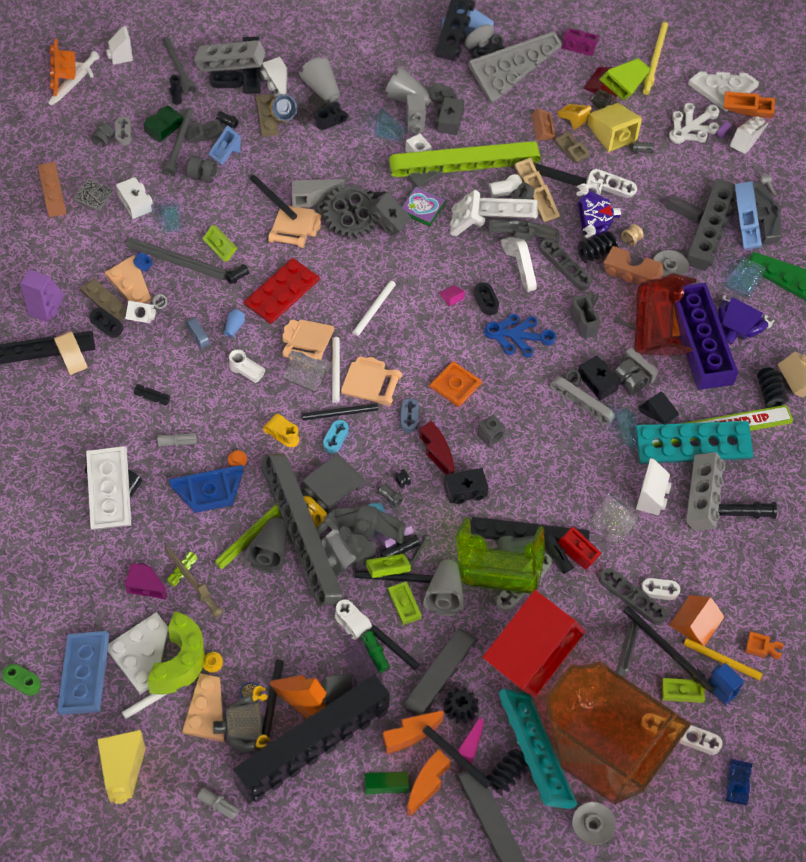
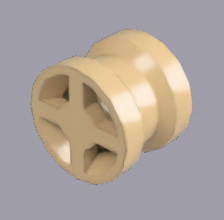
[621,224,644,246]

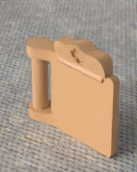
[268,205,321,248]
[283,320,334,364]
[341,356,402,406]

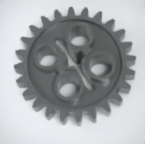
[322,184,378,239]

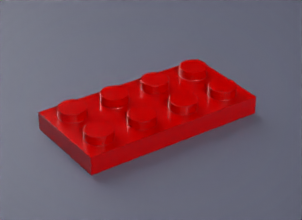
[244,258,320,324]

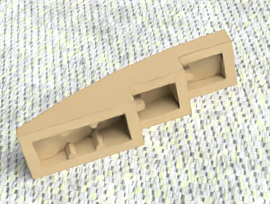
[514,158,560,223]

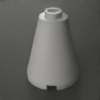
[299,56,340,104]
[384,66,432,107]
[423,559,464,617]

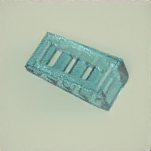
[614,408,637,450]

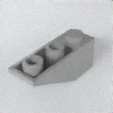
[292,179,345,208]

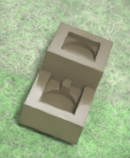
[554,132,591,164]

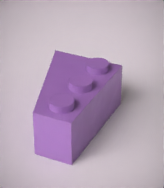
[20,269,65,322]

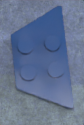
[169,465,244,513]

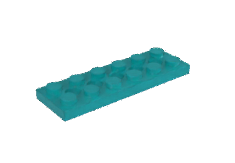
[635,421,754,464]
[498,688,578,809]

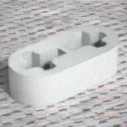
[641,578,680,600]

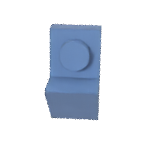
[209,125,241,165]

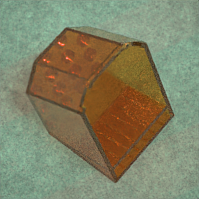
[545,662,691,805]

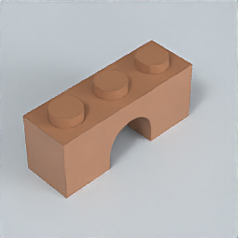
[38,162,66,217]
[604,246,663,288]

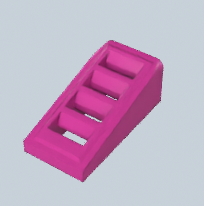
[458,718,484,764]

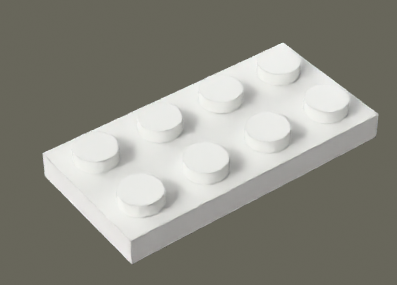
[86,446,131,530]

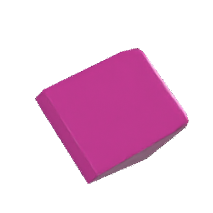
[439,285,465,306]

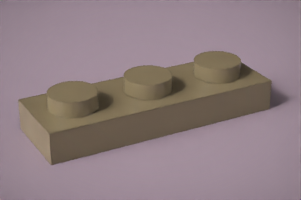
[256,94,279,137]
[80,278,127,321]

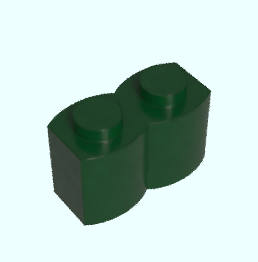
[144,105,183,142]

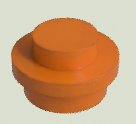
[228,450,247,467]

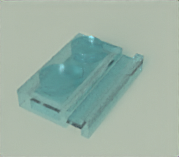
[725,256,766,299]

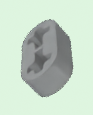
[115,117,132,146]

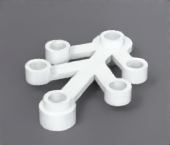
[669,103,719,144]

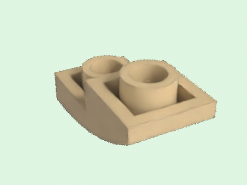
[54,331,88,375]

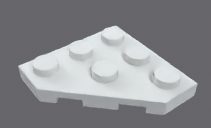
[688,72,759,112]
[107,612,168,695]

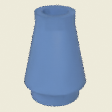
[223,309,245,338]

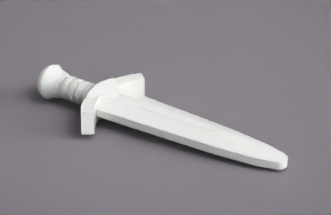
[49,51,100,105]

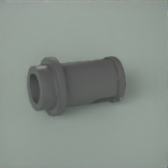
[632,140,654,154]
[378,484,403,507]

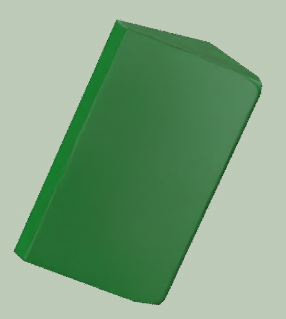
[365,771,409,794]

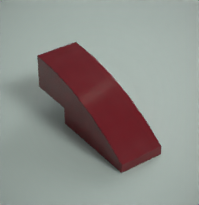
[419,420,455,475]

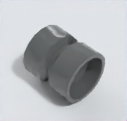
[187,155,217,183]
[614,359,649,394]

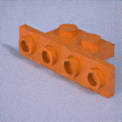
[50,39,75,96]

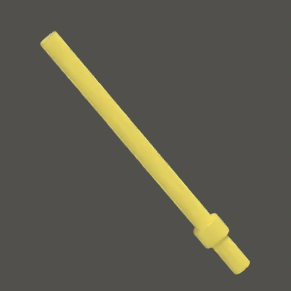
[643,22,668,95]

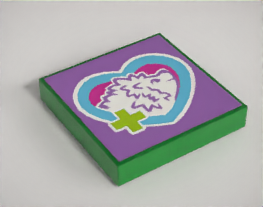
[401,186,446,227]

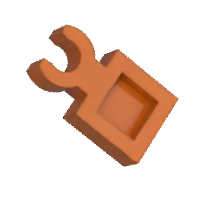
[745,631,784,659]

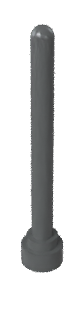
[163,37,197,95]
[162,108,193,177]

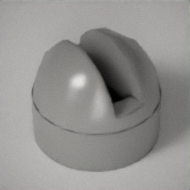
[151,294,167,309]

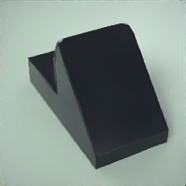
[639,391,679,425]

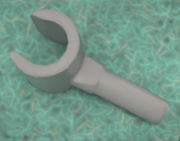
[759,174,777,196]

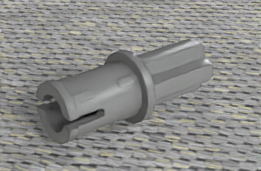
[157,432,197,448]
[197,787,239,819]

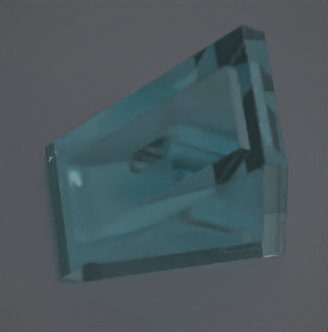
[375,108,405,142]
[161,202,181,232]

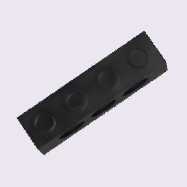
[435,0,475,62]

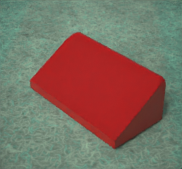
[558,526,601,570]

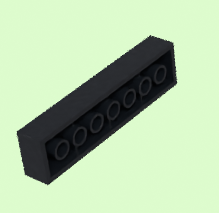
[232,674,390,804]

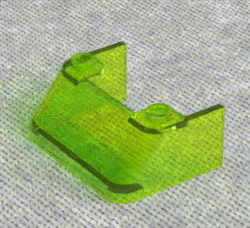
[456,517,545,594]

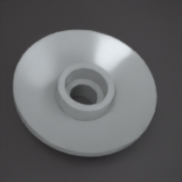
[465,24,494,49]
[653,250,689,279]
[572,802,616,845]

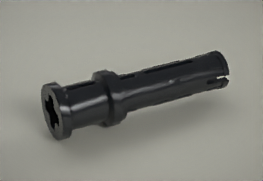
[718,501,777,519]

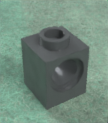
[477,414,506,448]

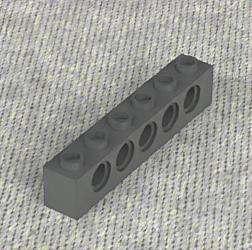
[687,178,736,271]

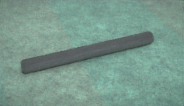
[127,238,227,280]
[616,622,639,677]

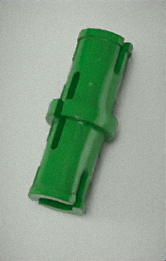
[361,631,391,673]

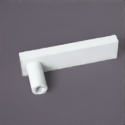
[478,198,539,219]

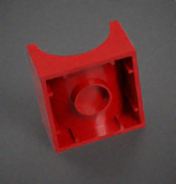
[482,590,586,697]

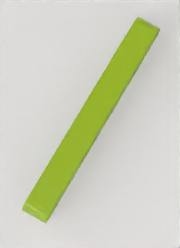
[388,141,541,177]

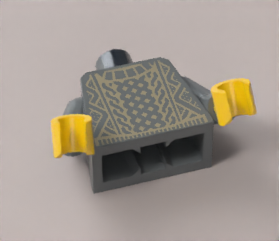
[213,686,271,754]

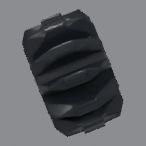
[443,687,479,724]

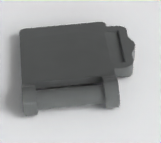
[316,514,361,578]

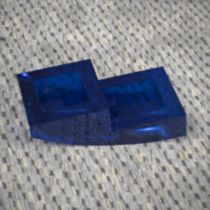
[725,759,753,806]

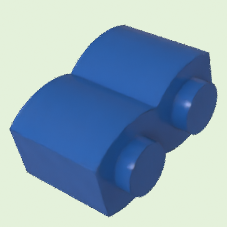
[708,663,745,706]

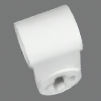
[335,600,372,640]

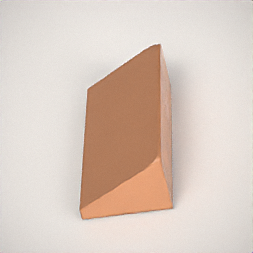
[531,108,556,141]

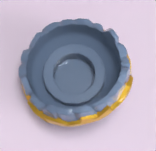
[270,94,297,122]

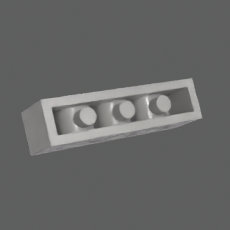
[194,40,266,72]
[686,452,725,531]

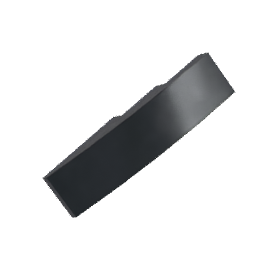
[243,37,261,94]

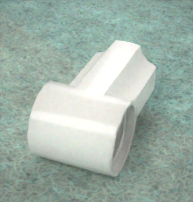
[488,174,526,198]
[229,350,265,383]

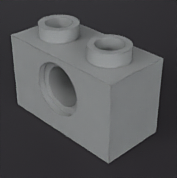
[406,94,426,134]

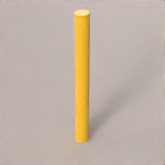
[683,638,763,681]

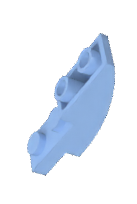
[735,181,762,250]

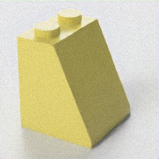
[587,103,642,152]
[98,730,146,804]

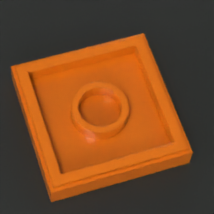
[429,361,482,407]

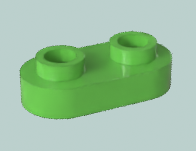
[2,664,41,696]

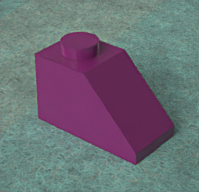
[125,563,167,599]

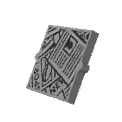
[73,178,115,211]

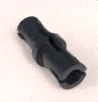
[169,75,183,105]
[379,534,420,557]
[542,534,574,574]

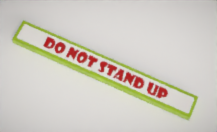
[652,405,793,448]

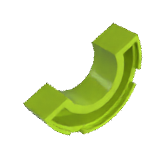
[147,611,205,695]

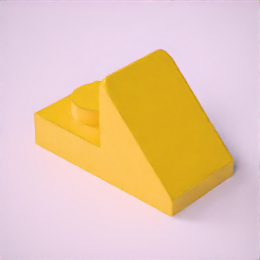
[557,104,591,130]

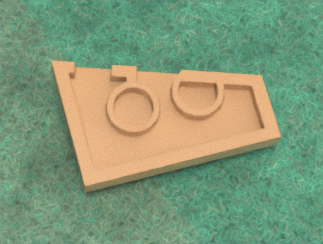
[183,673,224,742]

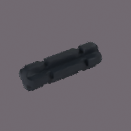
[134,384,170,406]

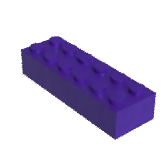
[669,283,738,390]

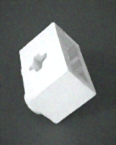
[116,177,153,219]

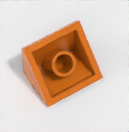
[669,595,724,646]

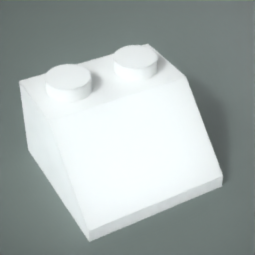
[636,458,672,515]

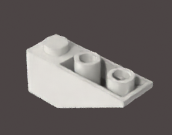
[260,57,287,97]
[730,116,768,154]

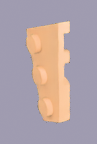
[105,255,151,304]

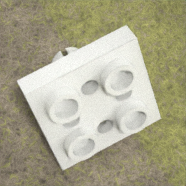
[450,190,485,236]

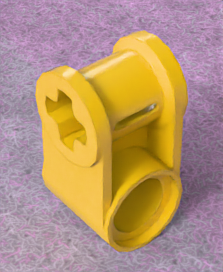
[263,413,299,447]

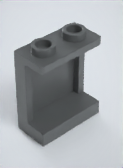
[302,453,364,514]

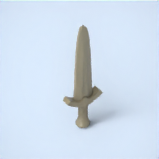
[165,546,223,618]

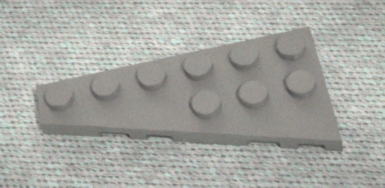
[468,31,562,104]

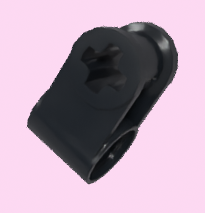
[315,102,348,130]

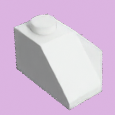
[106,26,133,65]

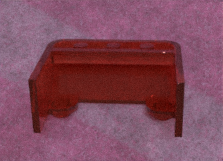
[634,273,696,356]

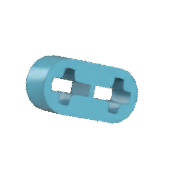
[323,420,349,453]

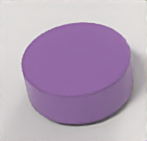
[716,122,732,139]

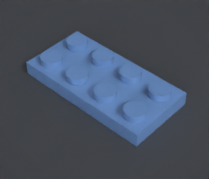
[57,631,110,715]

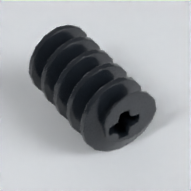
[578,231,619,263]
[757,367,789,408]
[486,749,529,795]

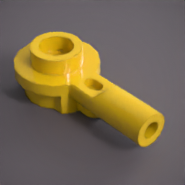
[203,652,223,673]

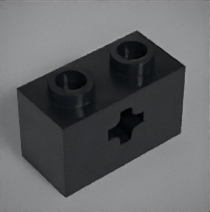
[578,355,620,401]
[444,468,489,504]

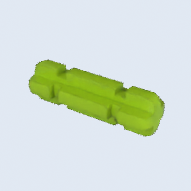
[167,551,197,587]

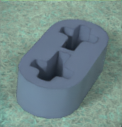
[185,317,210,349]
[400,398,419,433]

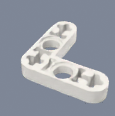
[582,169,637,198]
[501,237,537,292]

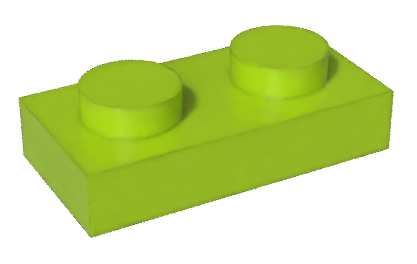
[203,225,237,262]
[366,554,411,578]
[388,581,422,625]
[661,678,705,703]

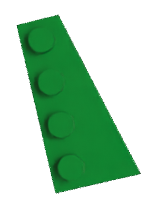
[744,252,806,301]

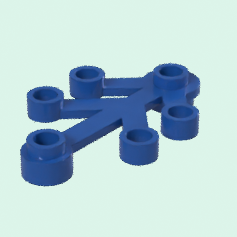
[484,314,556,358]

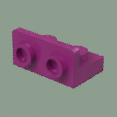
[561,28,600,56]

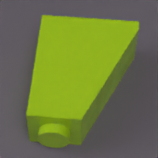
[599,58,651,101]

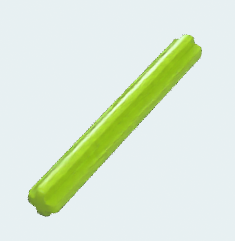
[215,503,281,569]

